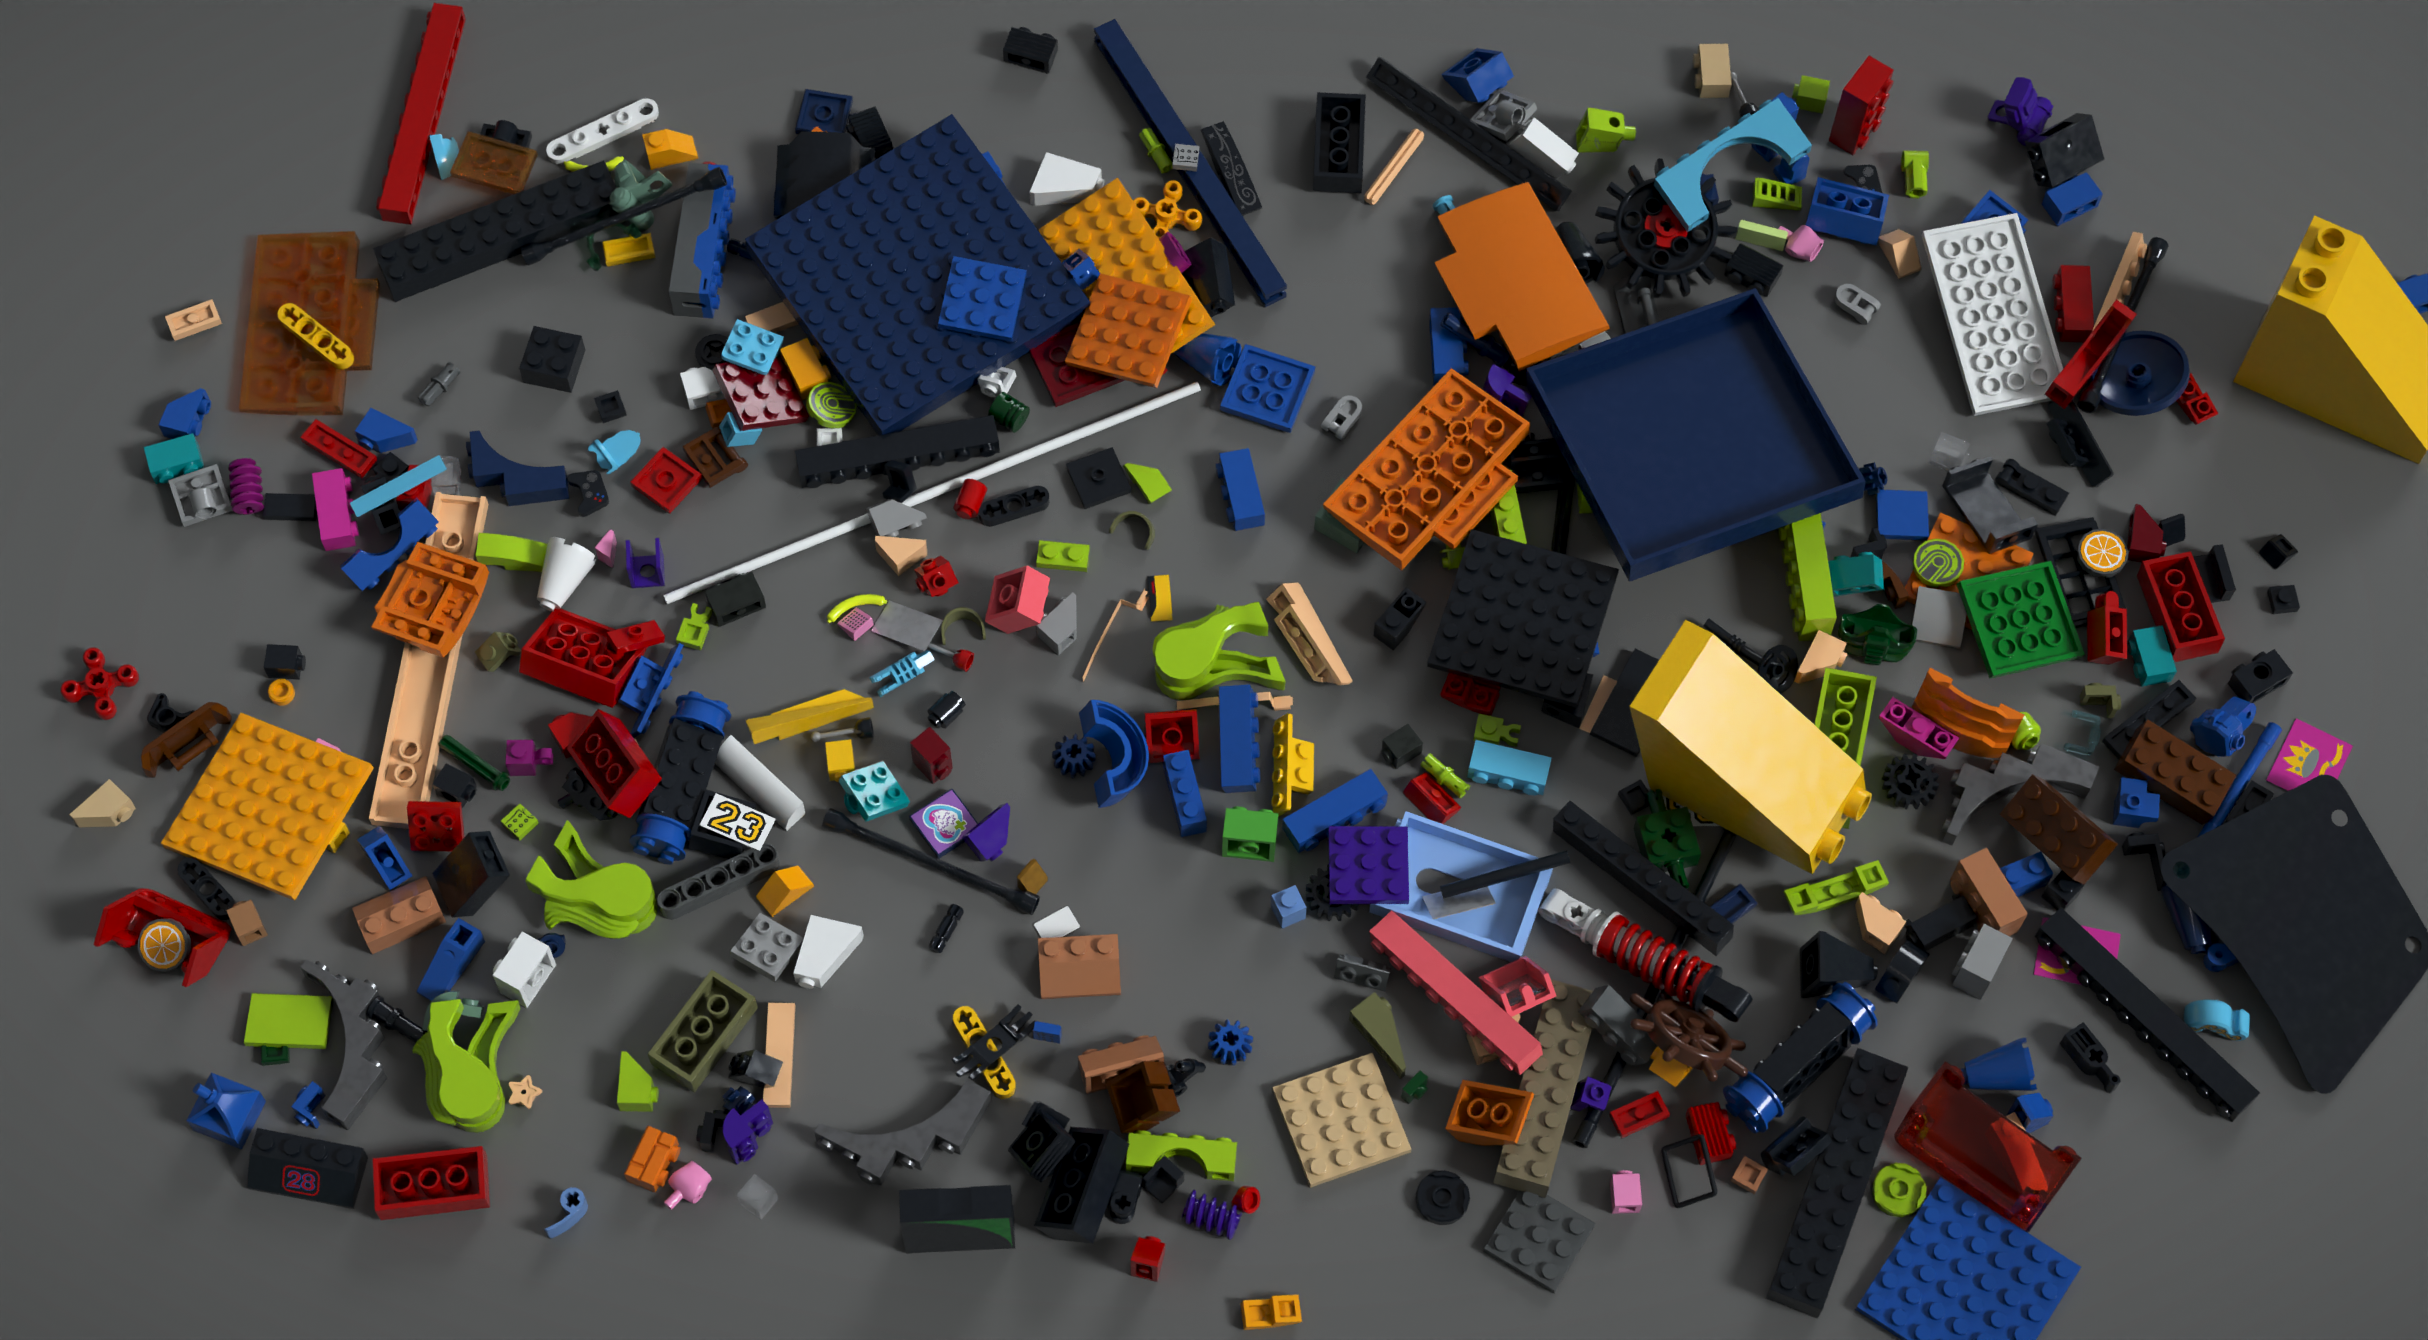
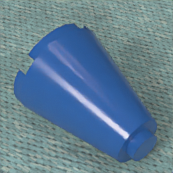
[1173,333,1241,386]
[1960,1037,2037,1091]

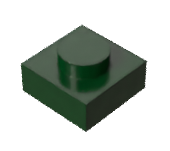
[1401,1070,1428,1104]

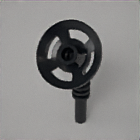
[1703,618,1798,694]

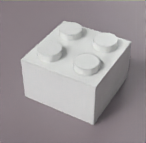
[493,932,556,1008]

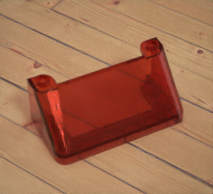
[1894,1061,2082,1232]

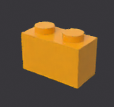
[780,338,831,400]

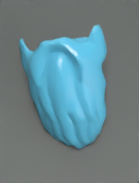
[588,430,641,474]

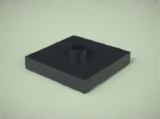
[1066,447,1131,509]

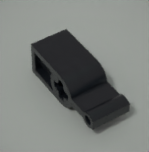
[2059,1022,2121,1093]

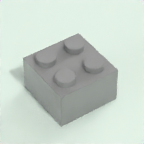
[1951,924,2013,1000]

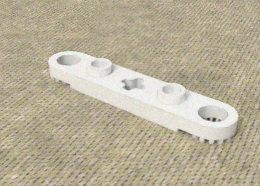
[546,98,659,165]

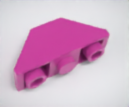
[1879,697,1959,759]

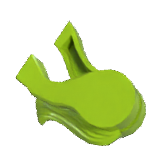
[1152,602,1286,701]
[525,820,658,939]
[412,999,520,1133]

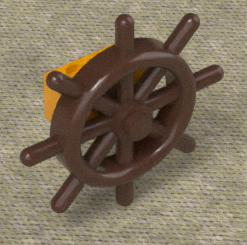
[1629,989,1748,1087]

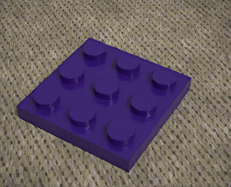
[1328,826,1409,904]

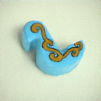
[2183,999,2250,1041]

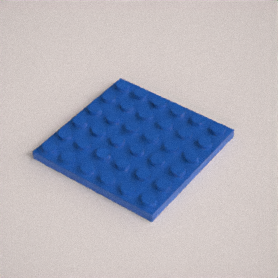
[1855,1177,2081,1340]

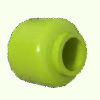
[2011,712,2041,750]

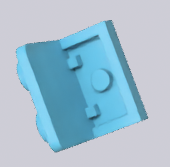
[721,319,784,375]

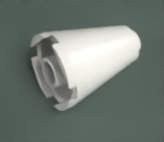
[537,537,597,611]

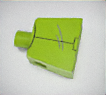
[1576,107,1636,153]

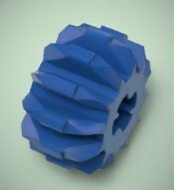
[1208,1019,1253,1066]

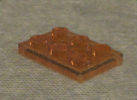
[450,131,538,194]

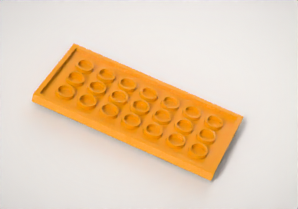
[1038,178,1215,353]

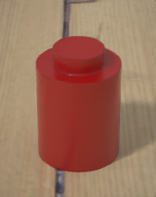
[953,479,987,519]

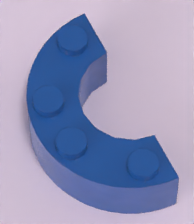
[1079,700,1149,808]

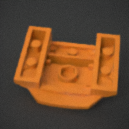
[371,542,489,658]
[1911,668,2024,758]

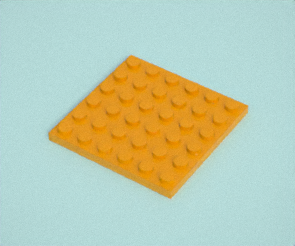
[161,713,374,901]

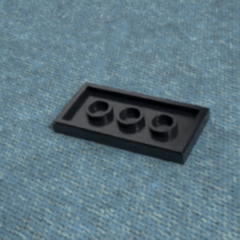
[1590,648,1659,757]

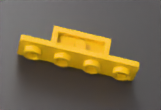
[1271,713,1314,817]

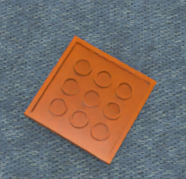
[1065,273,1192,388]
[1905,512,2034,629]

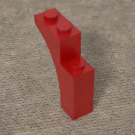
[2044,299,2137,409]

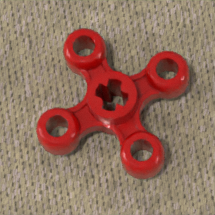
[60,647,139,720]

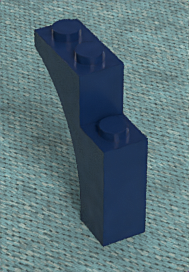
[466,430,570,506]

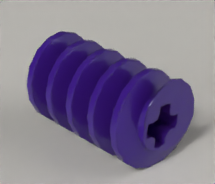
[1181,1189,1242,1240]

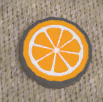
[2077,529,2129,578]
[138,918,191,971]

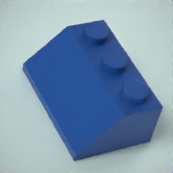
[1806,177,1889,245]

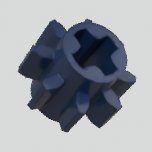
[1859,462,1887,495]
[722,1086,755,1116]

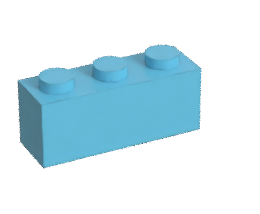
[1467,740,1552,796]

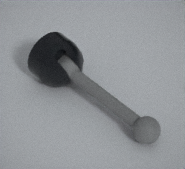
[1731,72,1759,117]
[811,717,874,742]

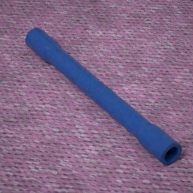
[2197,722,2282,837]

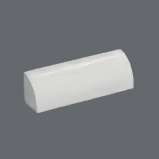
[715,735,805,831]

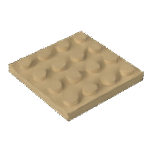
[1272,1053,1412,1188]

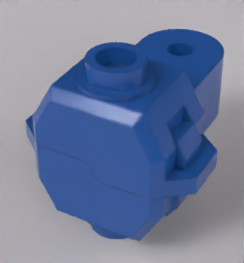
[2190,697,2256,757]

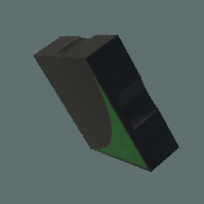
[899,1185,1015,1253]

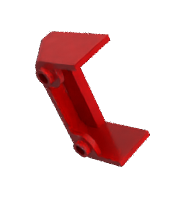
[93,888,231,987]

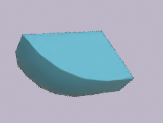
[429,134,460,180]

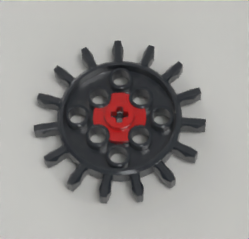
[1595,158,1737,298]

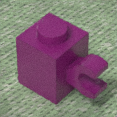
[505,740,554,776]

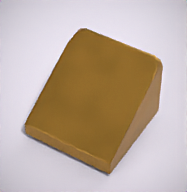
[1017,858,1048,894]

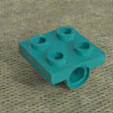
[839,761,910,822]

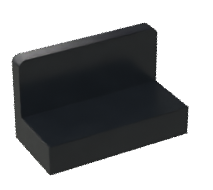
[2193,544,2236,603]

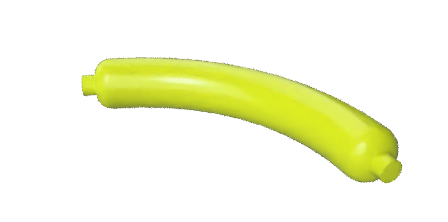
[563,156,624,172]
[827,594,887,624]

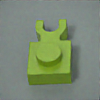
[676,603,712,651]
[1473,714,1521,747]

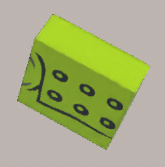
[501,804,539,841]

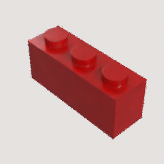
[2052,265,2094,342]

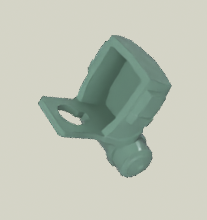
[609,159,672,230]

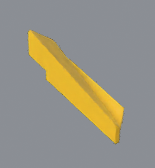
[745,689,874,744]

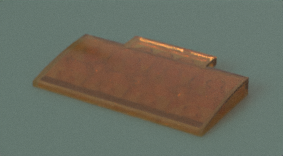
[239,231,380,416]

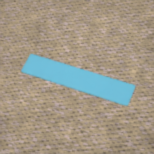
[350,455,447,517]

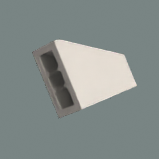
[1506,117,1579,178]
[1030,152,1104,206]
[793,915,864,989]

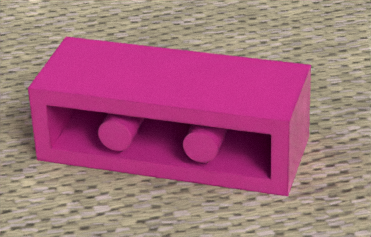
[312,468,359,551]

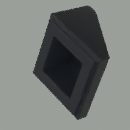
[2158,514,2186,547]
[2259,534,2298,569]

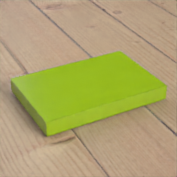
[244,993,333,1049]

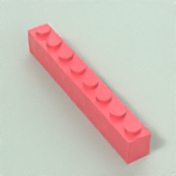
[1369,910,1543,1075]

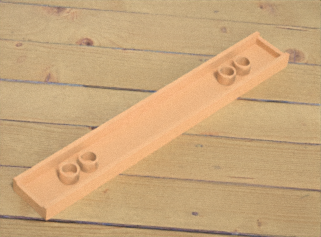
[369,492,489,829]

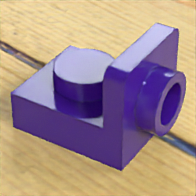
[1570,1076,1611,1112]

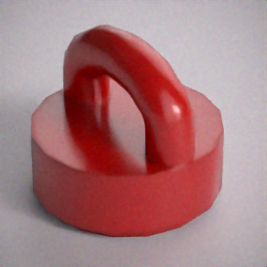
[1231,1186,1261,1214]

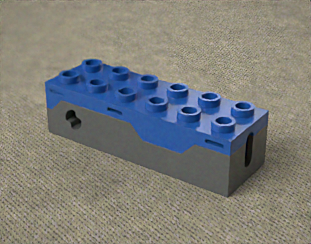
[669,162,736,318]

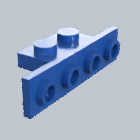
[617,643,684,738]

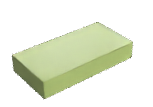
[1736,220,1788,251]

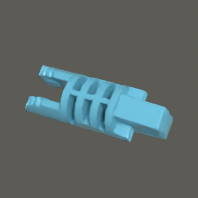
[869,650,934,697]

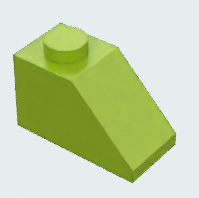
[617,1051,659,1112]

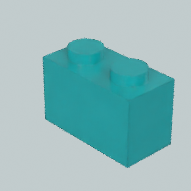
[144,433,205,484]
[1828,552,1884,596]
[2127,625,2177,687]

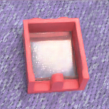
[1478,956,1556,1017]

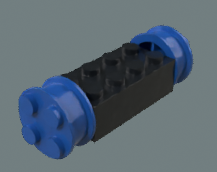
[629,691,731,865]
[1723,982,1878,1134]

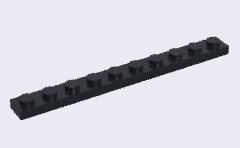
[1366,57,1572,211]

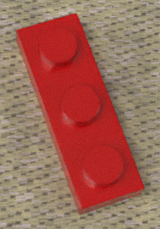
[300,419,377,478]

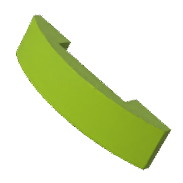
[1783,860,1889,915]

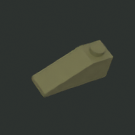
[1349,992,1406,1079]

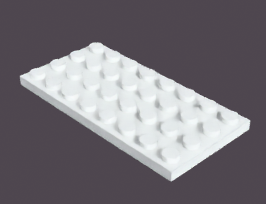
[1921,213,2063,416]

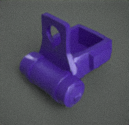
[1988,77,2053,146]

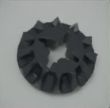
[695,334,730,369]

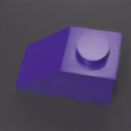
[962,803,1010,862]

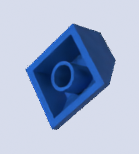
[1441,48,1514,103]

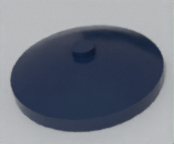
[2088,331,2190,416]

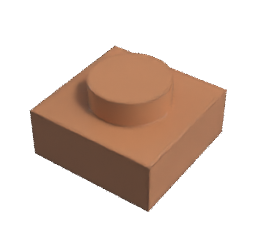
[1731,1156,1768,1195]

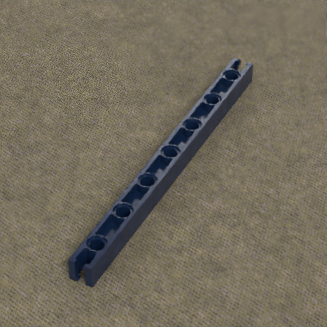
[1094,19,1287,307]

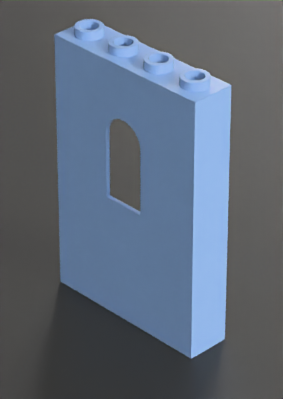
[1369,811,1553,962]

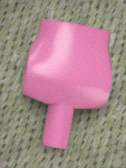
[1778,225,1824,262]
[664,1160,712,1210]

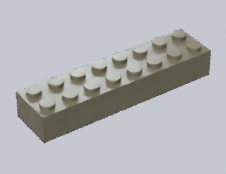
[1493,979,1593,1198]

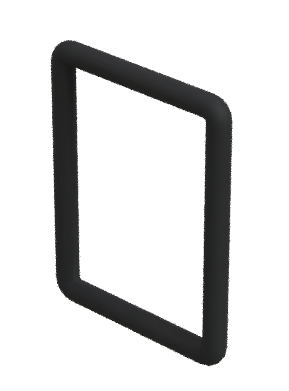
[1661,1134,1718,1208]

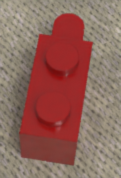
[2087,591,2127,665]

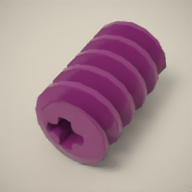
[228,458,264,515]

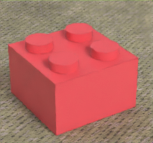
[985,566,1050,634]

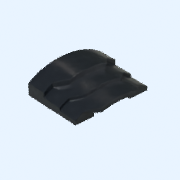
[774,132,875,219]

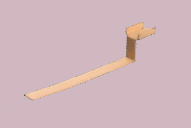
[1082,589,1149,682]
[1177,692,1293,711]

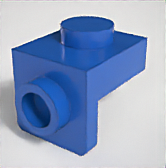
[291,1081,326,1129]

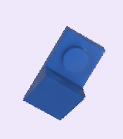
[1062,249,1100,290]

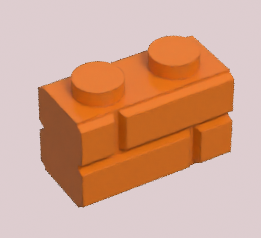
[624,1126,681,1192]

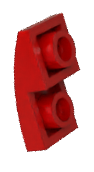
[2176,373,2218,425]
[1440,673,1500,716]

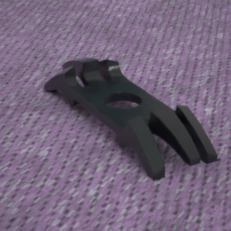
[952,1004,1036,1080]

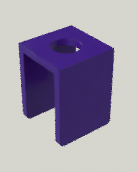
[626,538,665,588]

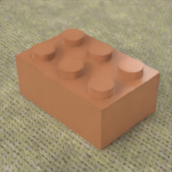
[1950,847,2028,937]

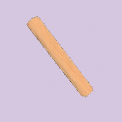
[1364,128,1424,205]

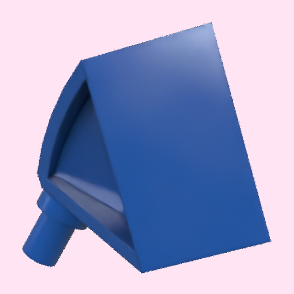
[186,1073,266,1150]

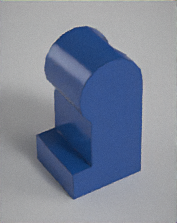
[1773,154,1810,185]
[2203,943,2239,972]

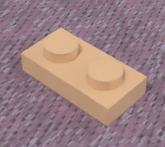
[165,299,222,341]

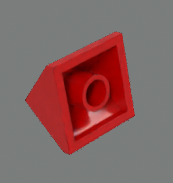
[1145,709,1200,763]

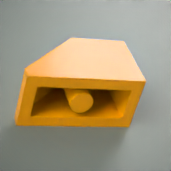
[642,129,698,170]

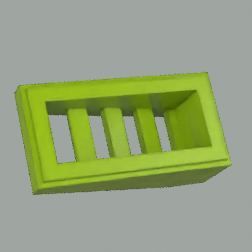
[1752,178,1802,210]

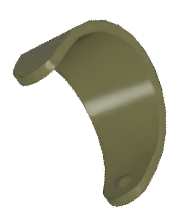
[1109,511,1155,550]
[941,607,986,645]

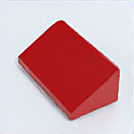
[1403,772,1461,824]

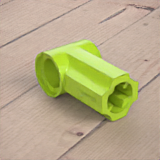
[1901,150,1929,198]

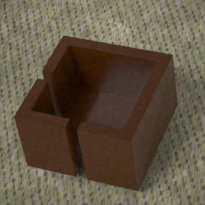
[1106,1061,1180,1133]

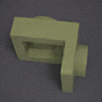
[475,632,521,672]
[2080,683,2121,718]

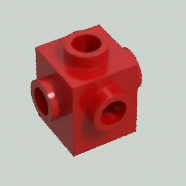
[914,555,959,597]

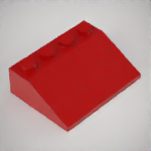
[519,608,648,708]

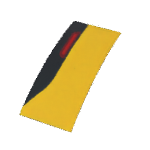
[1147,575,1173,622]

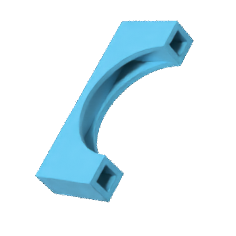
[1654,98,1812,232]

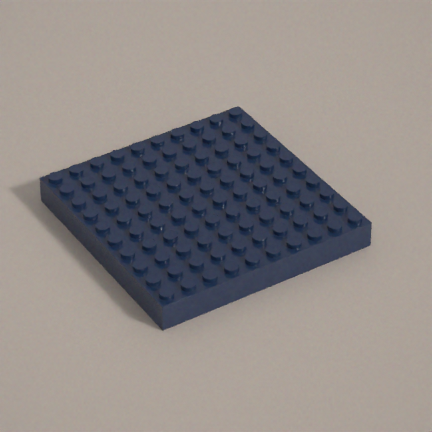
[745,114,1090,435]
[1526,288,1866,582]

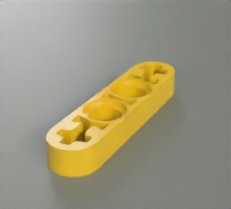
[277,303,354,370]
[953,1006,1016,1099]

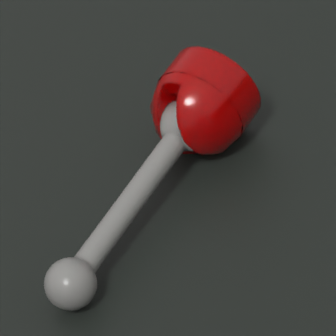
[927,643,974,672]

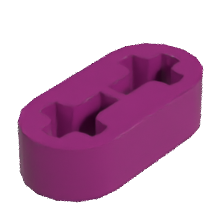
[1159,232,1191,273]

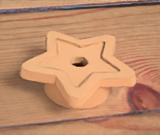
[508,1075,542,1109]

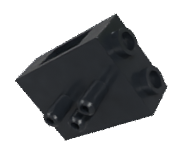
[2025,113,2104,188]
[1182,237,1235,317]
[432,831,510,918]

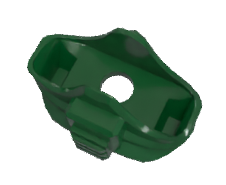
[1838,604,1917,665]

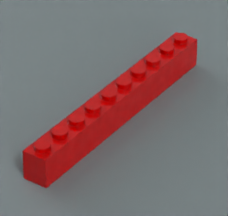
[376,3,466,225]

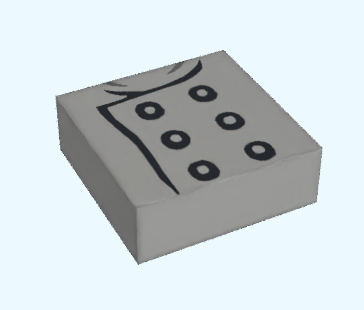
[1172,144,1200,171]

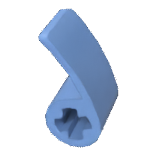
[544,1187,588,1238]

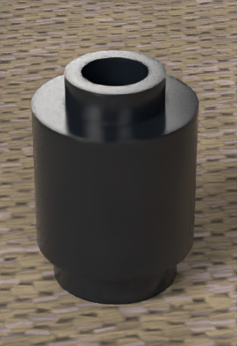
[927,691,966,729]

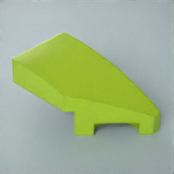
[1123,463,1172,504]

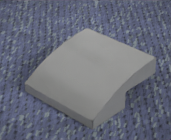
[1911,586,1967,649]

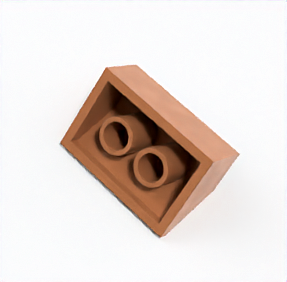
[352,876,446,954]
[1038,934,1121,999]
[1078,1035,1164,1094]

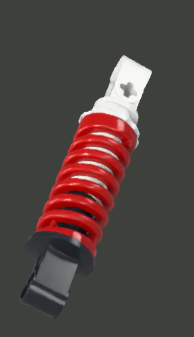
[1538,888,1753,1022]

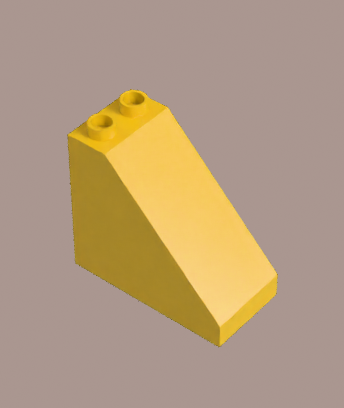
[2233,215,2428,464]
[1630,620,1872,874]

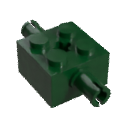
[1633,789,1701,889]

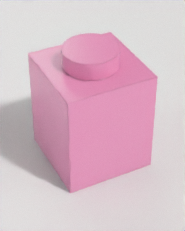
[1610,1170,1642,1214]

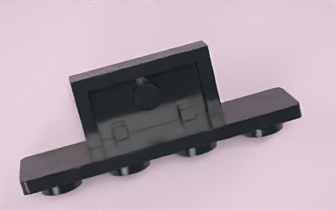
[2047,399,2114,487]

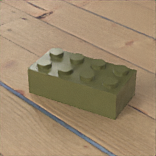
[648,970,758,1093]

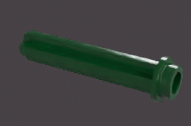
[439,735,510,791]

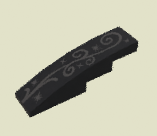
[1201,121,1262,216]

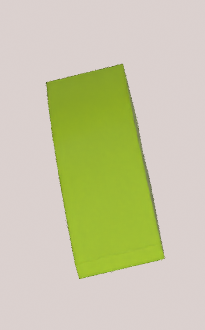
[476,533,547,572]

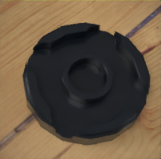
[1415,1170,1470,1225]

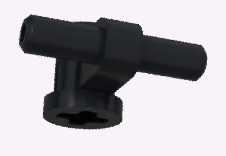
[1166,1058,1206,1098]

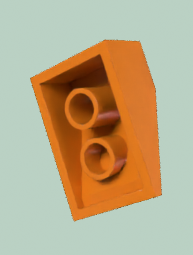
[1445,1080,1534,1146]

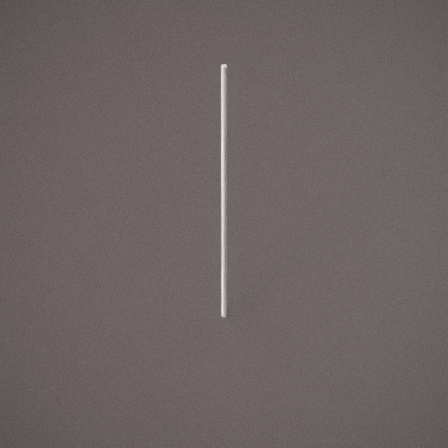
[663,382,1201,604]

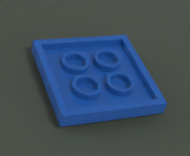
[938,256,1027,342]
[1220,344,1316,433]

